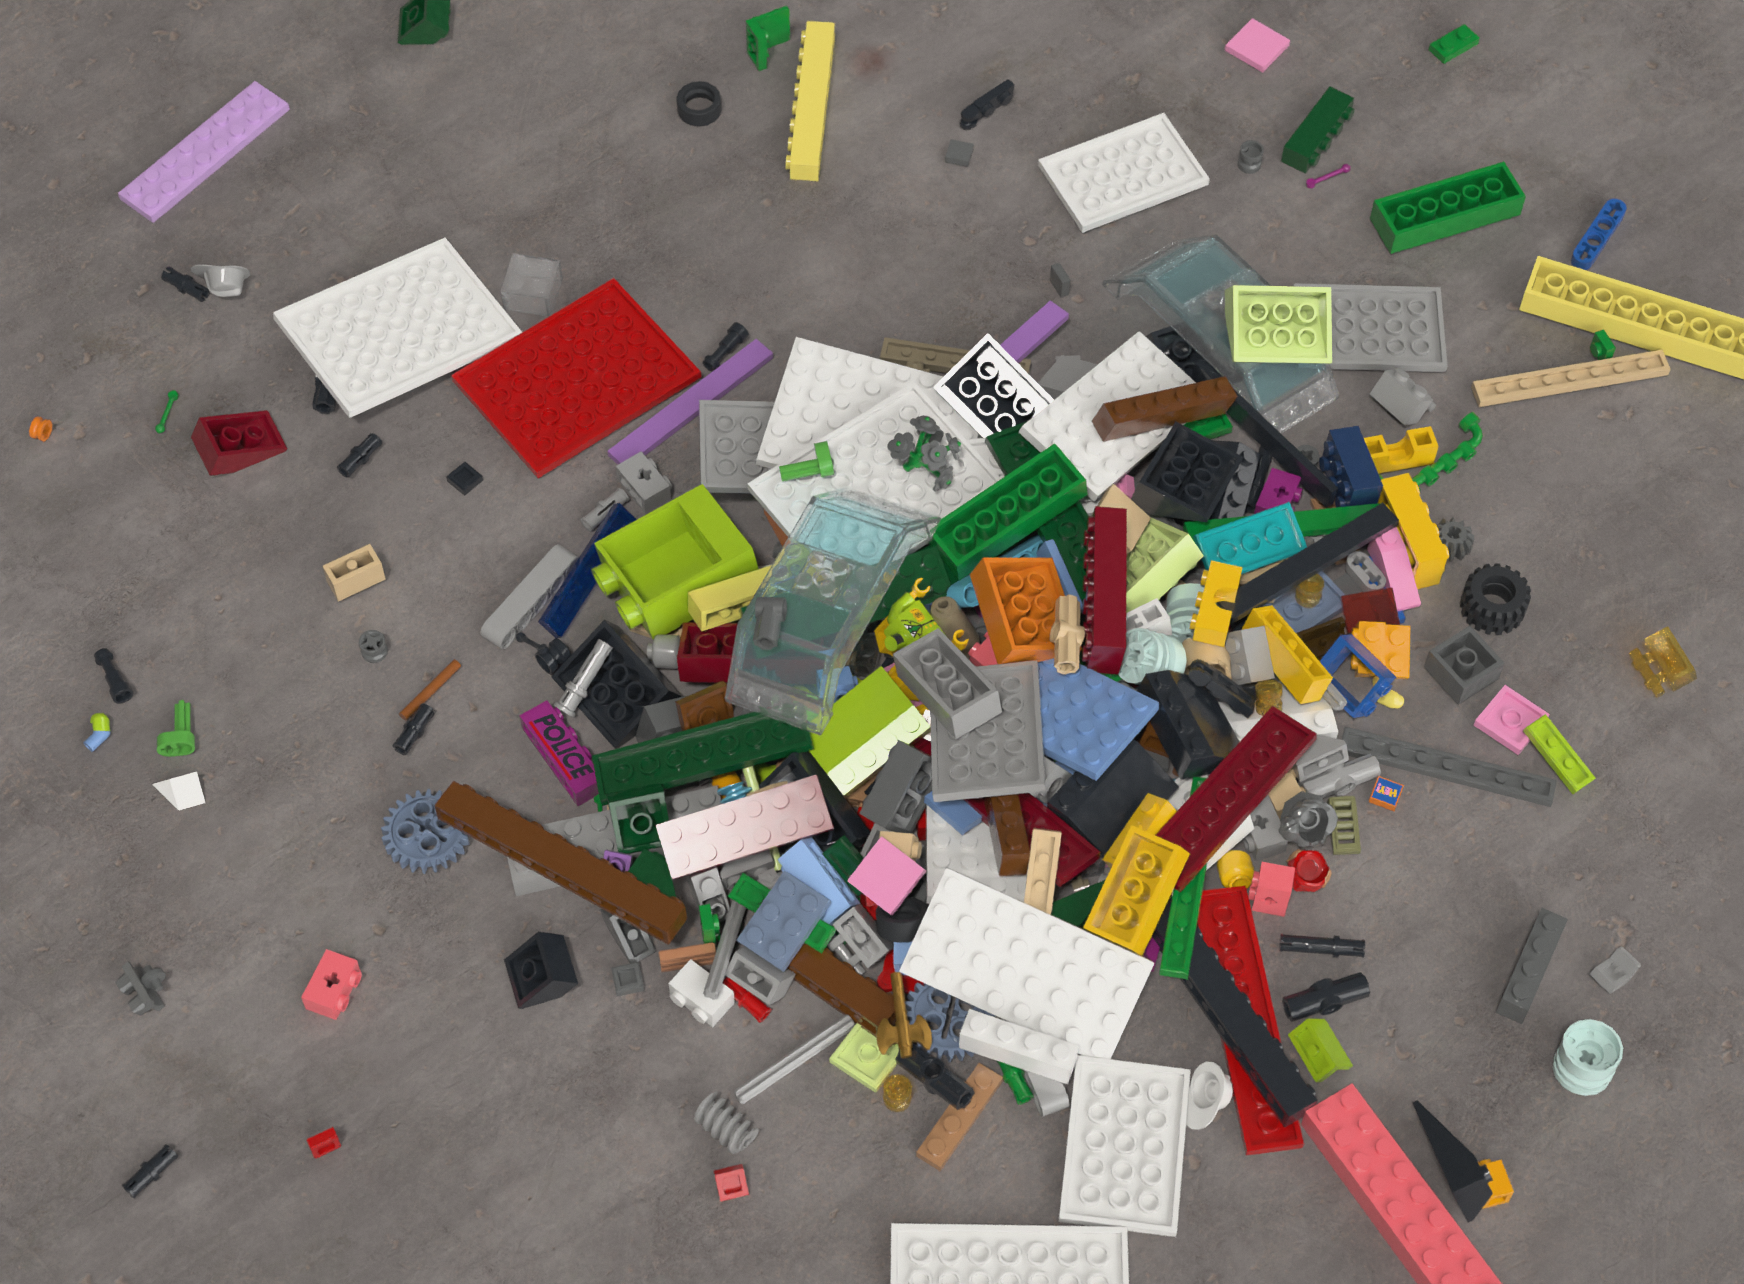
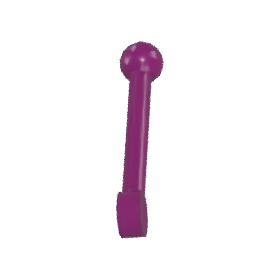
[1306,164,1351,189]

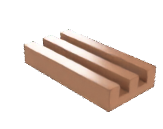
[659,942,716,972]

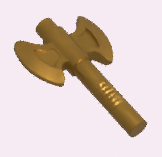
[877,972,932,1058]

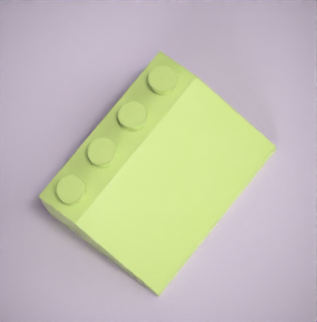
[1225,285,1332,364]
[1126,518,1204,613]

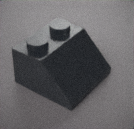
[504,931,578,1009]

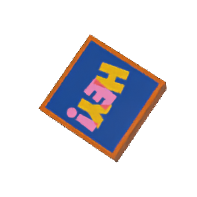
[1369,776,1404,811]

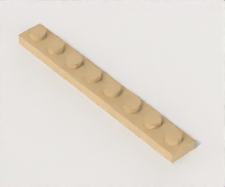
[1471,350,1671,407]

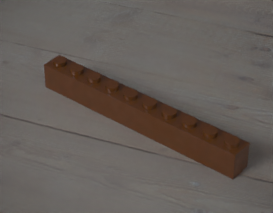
[434,781,687,945]

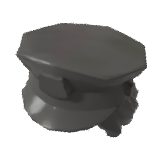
[1278,791,1338,847]

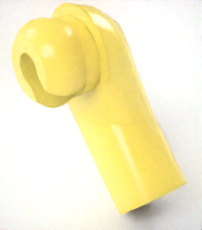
[1372,676,1404,709]

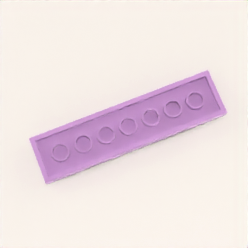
[118,81,290,223]

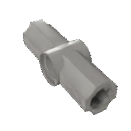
[1298,754,1381,799]

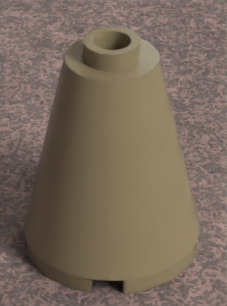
[930,597,980,658]

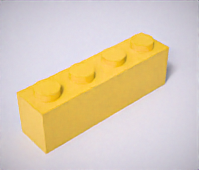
[1242,605,1333,704]

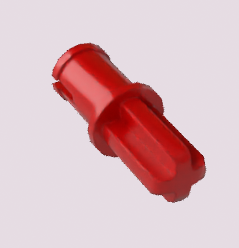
[723,977,772,1023]

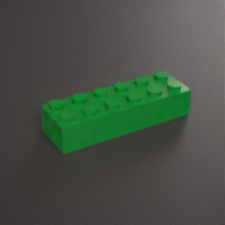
[1370,162,1526,254]
[926,443,1088,581]

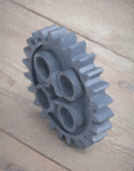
[381,789,470,874]
[905,983,995,1063]

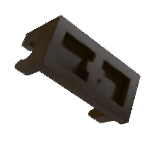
[1296,616,1351,661]

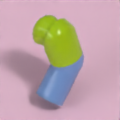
[83,713,110,752]

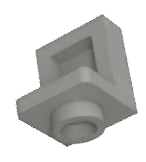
[1590,946,1641,994]

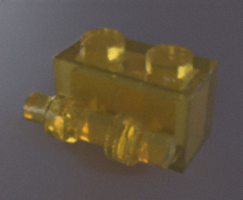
[1629,626,1697,697]

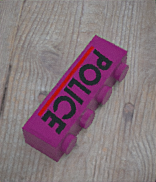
[519,700,599,807]

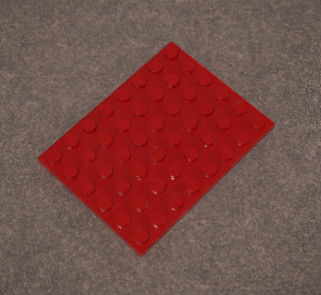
[451,278,701,478]

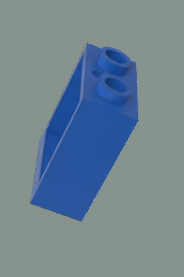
[1320,634,1396,718]

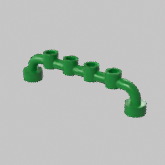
[1379,412,1483,492]

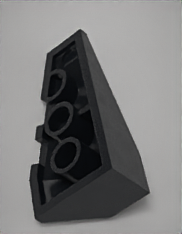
[1412,1100,1493,1223]

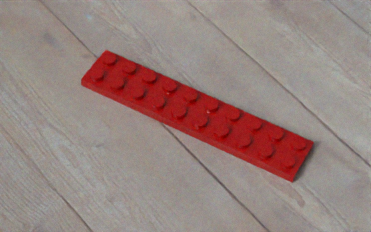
[1197,885,1304,1156]

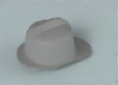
[191,265,250,297]

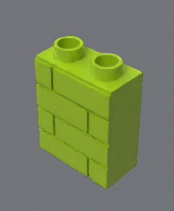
[591,484,759,640]

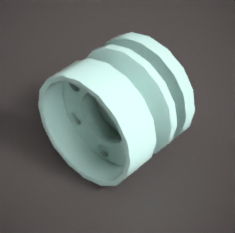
[1166,583,1217,643]
[1118,628,1187,685]
[1552,1019,1623,1096]

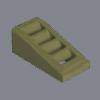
[1327,796,1361,855]

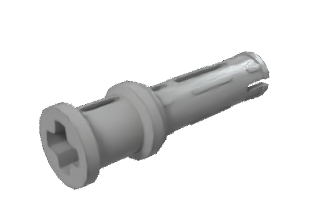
[553,639,613,717]

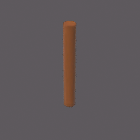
[399,659,461,721]

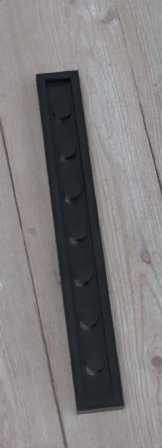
[1191,359,1338,508]
[1217,503,1399,624]

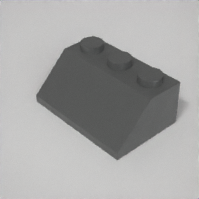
[859,740,932,834]

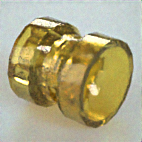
[1295,574,1324,608]
[1255,680,1283,716]
[883,1074,912,1112]

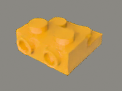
[1351,621,1410,680]

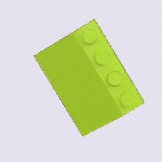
[808,666,931,798]

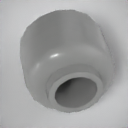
[647,635,681,669]

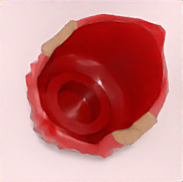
[1286,849,1331,892]

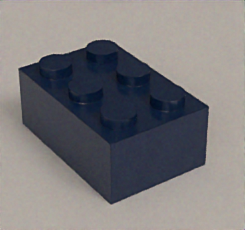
[1319,426,1383,508]

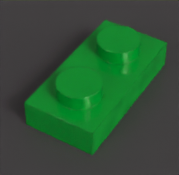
[1429,24,1480,64]
[699,904,720,951]

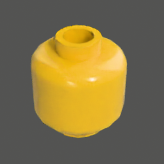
[1216,850,1255,889]

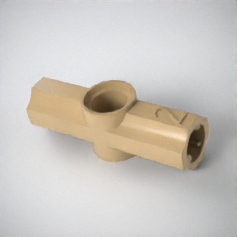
[1050,594,1085,675]

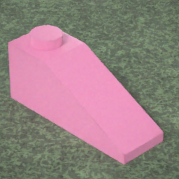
[1367,527,1421,612]

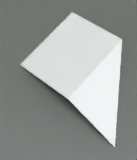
[152,772,205,810]

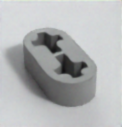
[1345,551,1386,596]

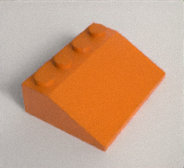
[970,558,1082,664]

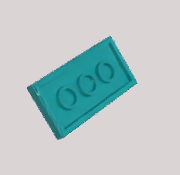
[1193,502,1307,575]

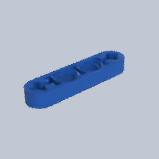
[1571,199,1627,270]

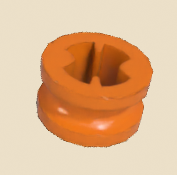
[29,416,52,442]

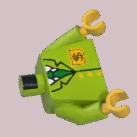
[884,578,969,651]

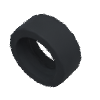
[676,81,722,127]
[876,897,928,942]

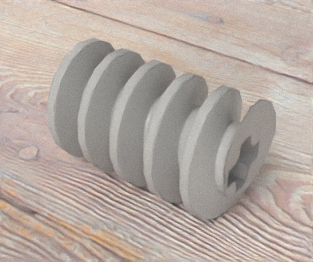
[694,1092,759,1154]

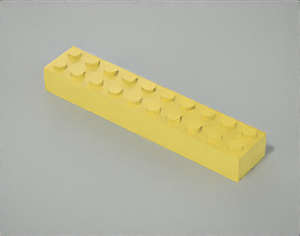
[1519,256,1744,379]

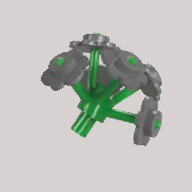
[887,415,962,492]

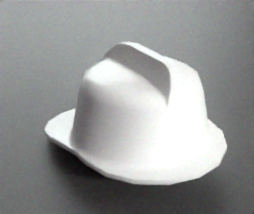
[1186,1061,1233,1130]

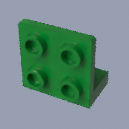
[746,6,790,71]

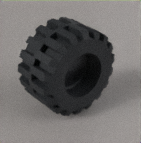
[1460,563,1531,635]

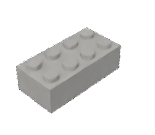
[893,628,1002,739]

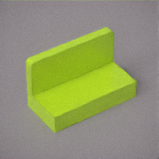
[1288,1019,1353,1082]

